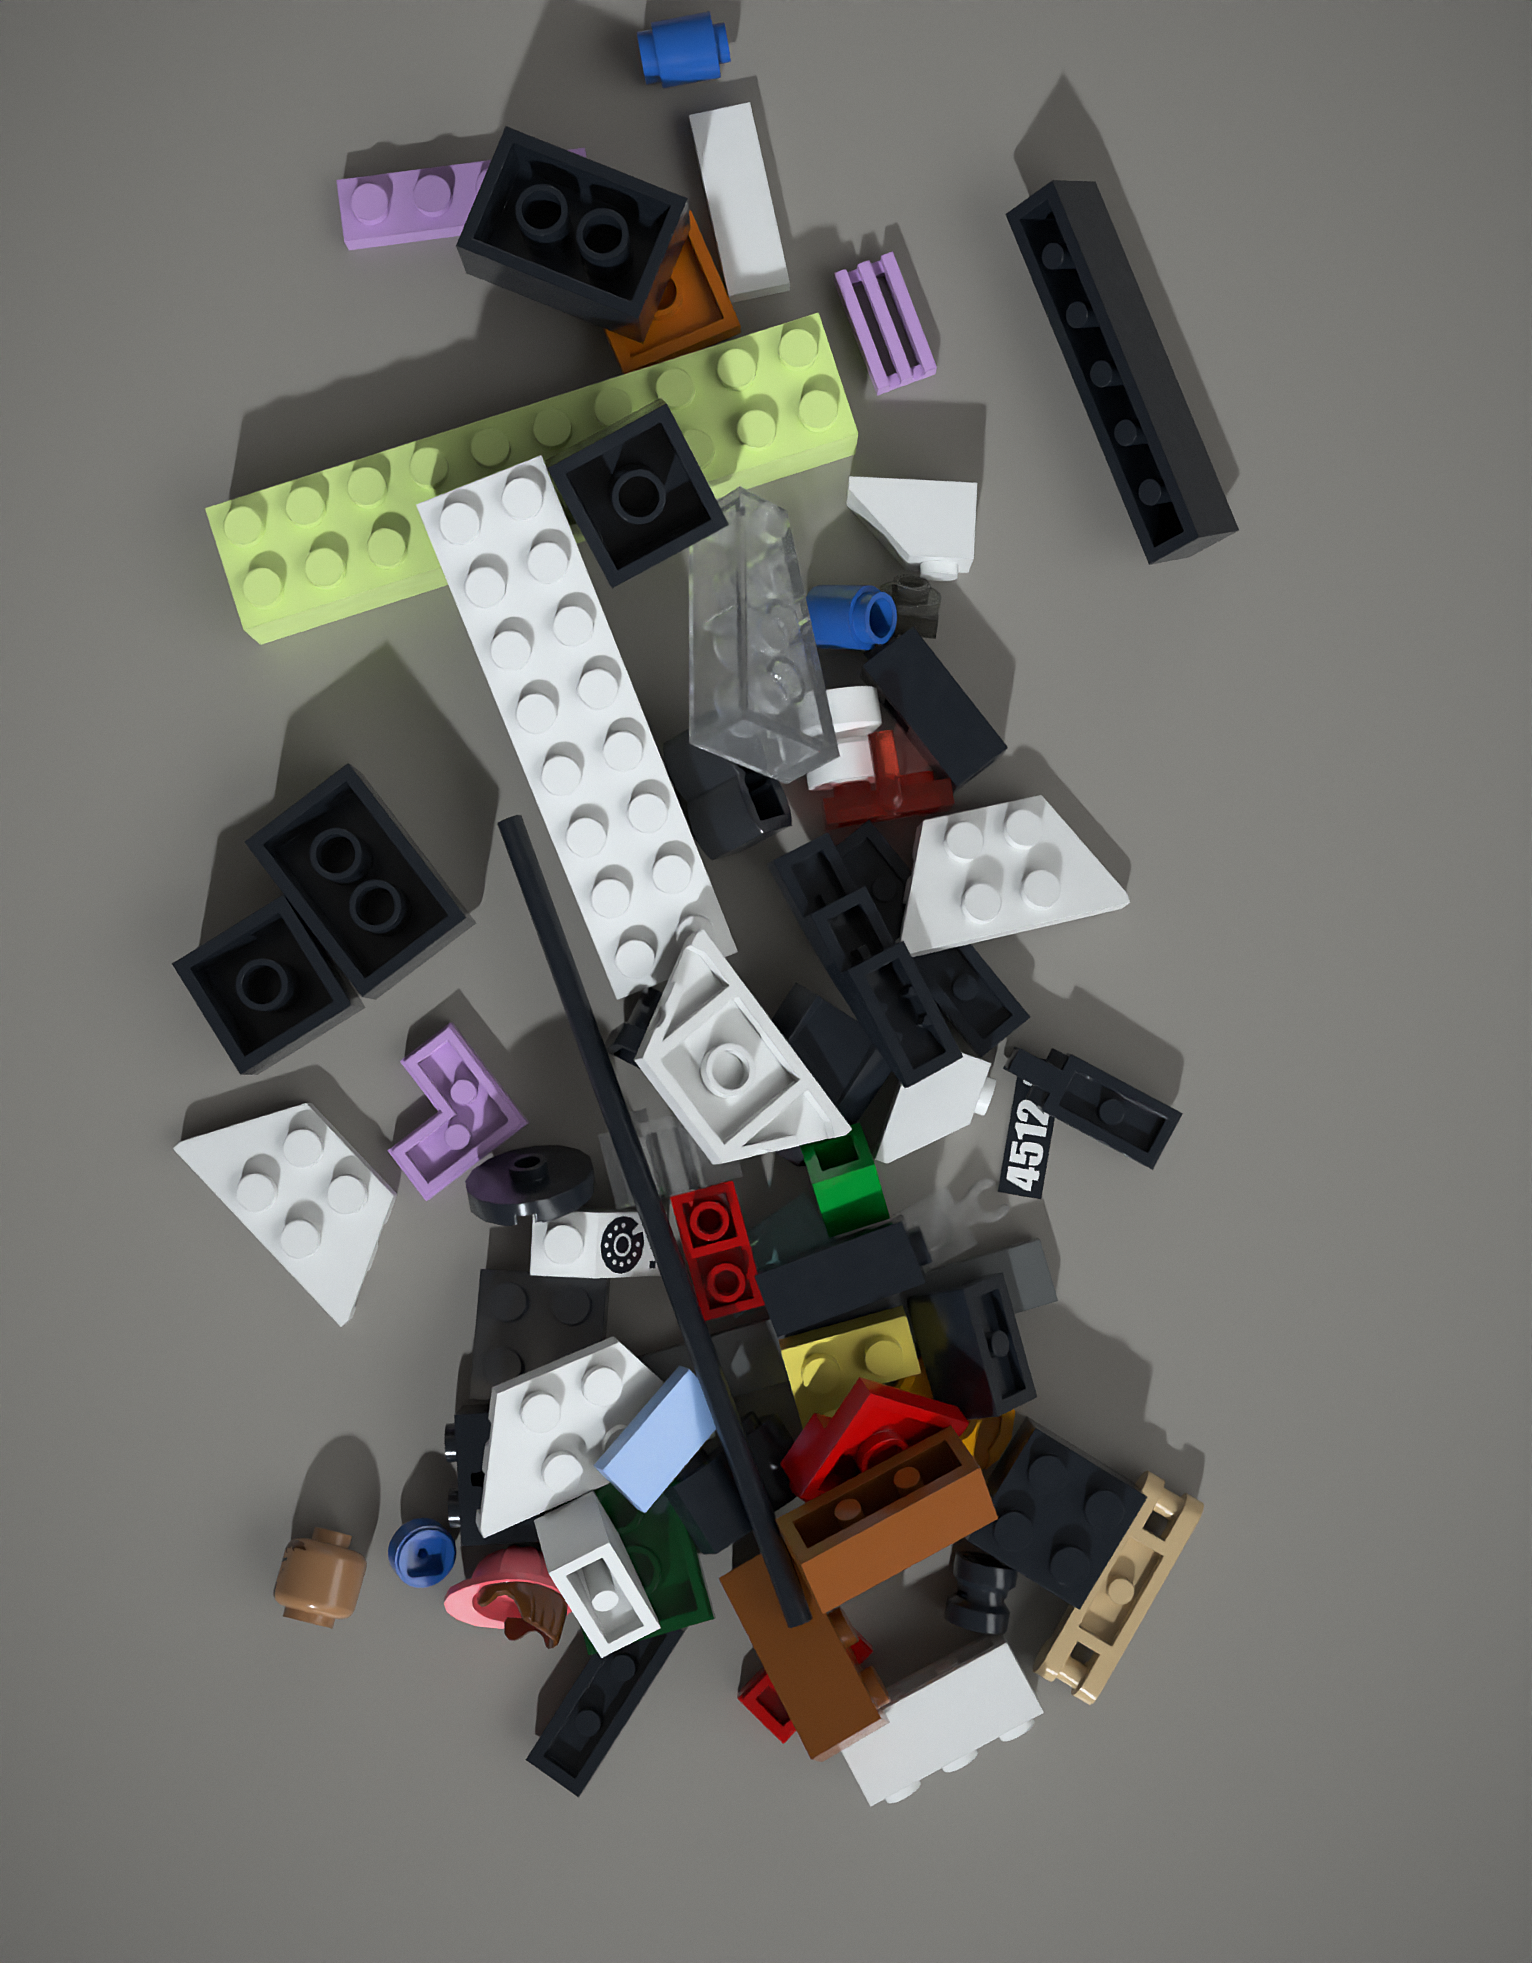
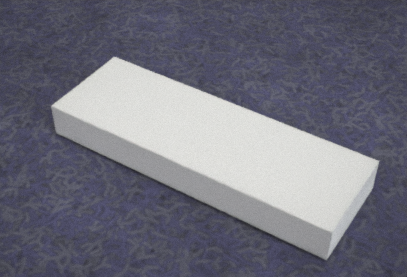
[689,102,790,303]

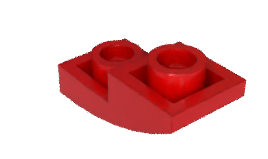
[670,1180,765,1321]

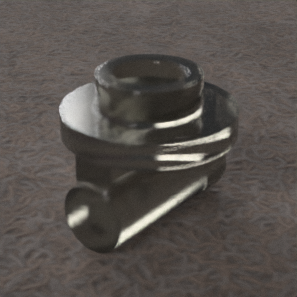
[879,574,942,639]

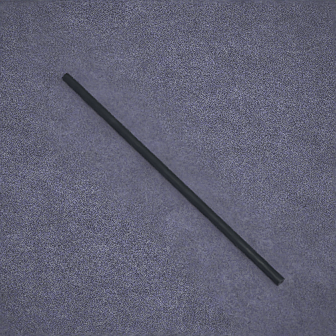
[497,815,813,1628]

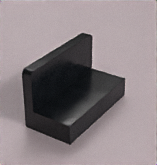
[907,1272,1037,1420]

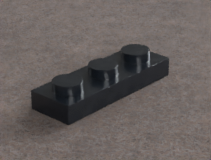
[526,1627,688,1798]

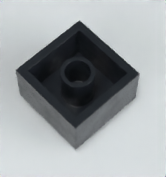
[545,398,729,588]
[172,895,366,1075]
[966,1416,1148,1610]

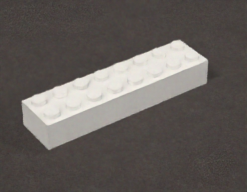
[416,455,738,1000]

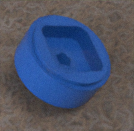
[388,1518,457,1588]

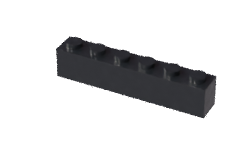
[1005,180,1239,565]

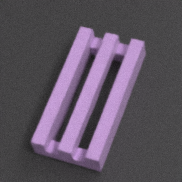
[833,251,937,396]

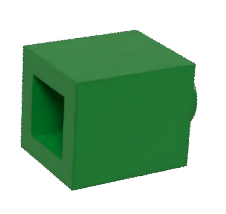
[800,1123,890,1238]

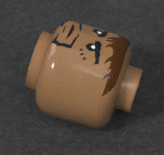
[273,1527,367,1629]

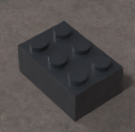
[456,126,691,344]
[245,763,476,1000]

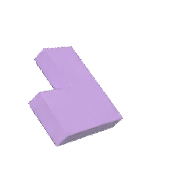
[388,1022,530,1201]

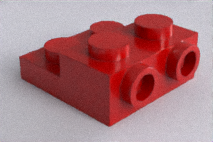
[780,1377,969,1503]

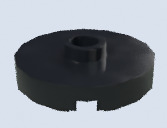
[465,1145,595,1226]

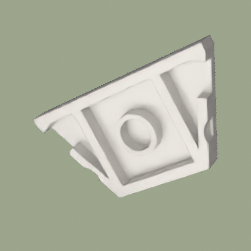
[895,795,1130,957]
[634,929,852,1165]
[173,1103,397,1327]
[475,1336,716,1538]

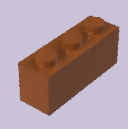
[775,1425,998,1614]
[719,1542,891,1762]

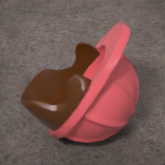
[444,1544,572,1649]

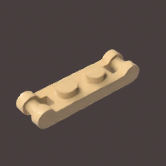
[1033,1470,1204,1705]

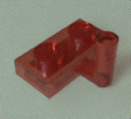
[821,730,954,831]

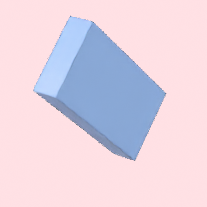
[594,1365,716,1513]

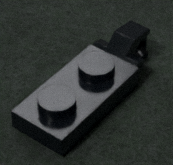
[1003,1046,1183,1170]

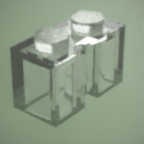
[598,1108,743,1210]

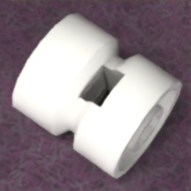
[795,686,890,791]

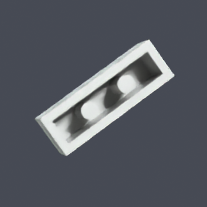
[841,1633,1044,1807]

